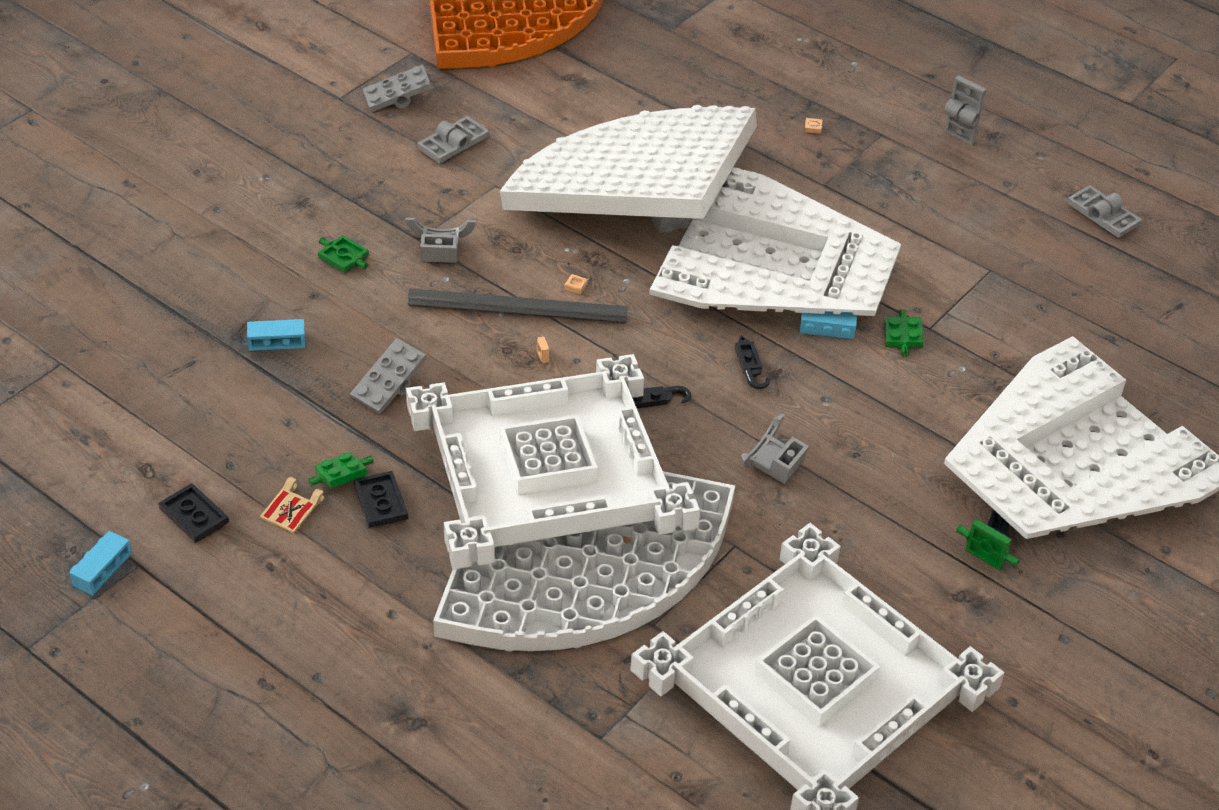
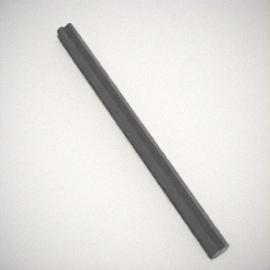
[408,288,628,322]

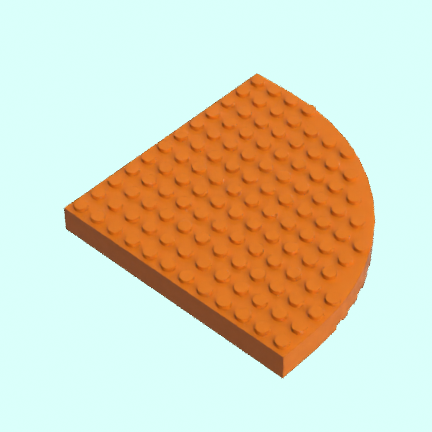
[429,0,604,69]

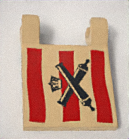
[260,477,324,534]

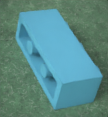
[799,311,857,340]
[247,319,305,351]
[69,531,132,596]

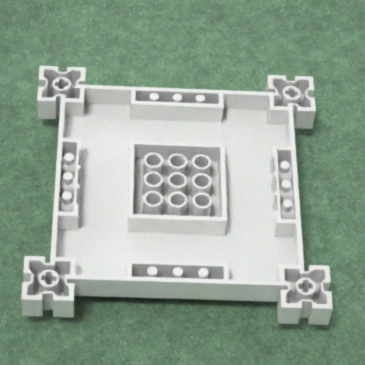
[406,354,700,570]
[630,523,1005,810]

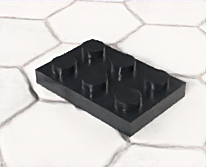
[354,471,408,528]
[158,483,229,543]

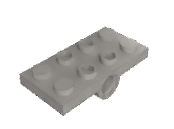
[363,64,432,112]
[944,76,987,145]
[417,116,489,164]
[1067,185,1142,238]
[350,338,427,415]

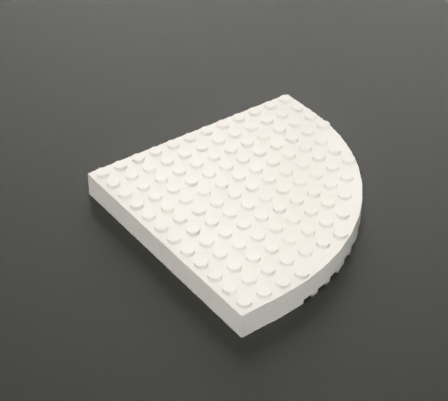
[500,105,757,219]
[433,471,735,652]

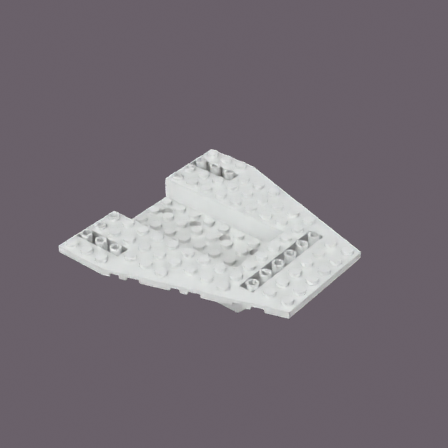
[649,167,901,316]
[944,336,1219,539]

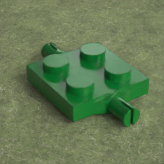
[318,235,369,273]
[885,309,923,357]
[308,452,374,488]
[956,519,1020,571]

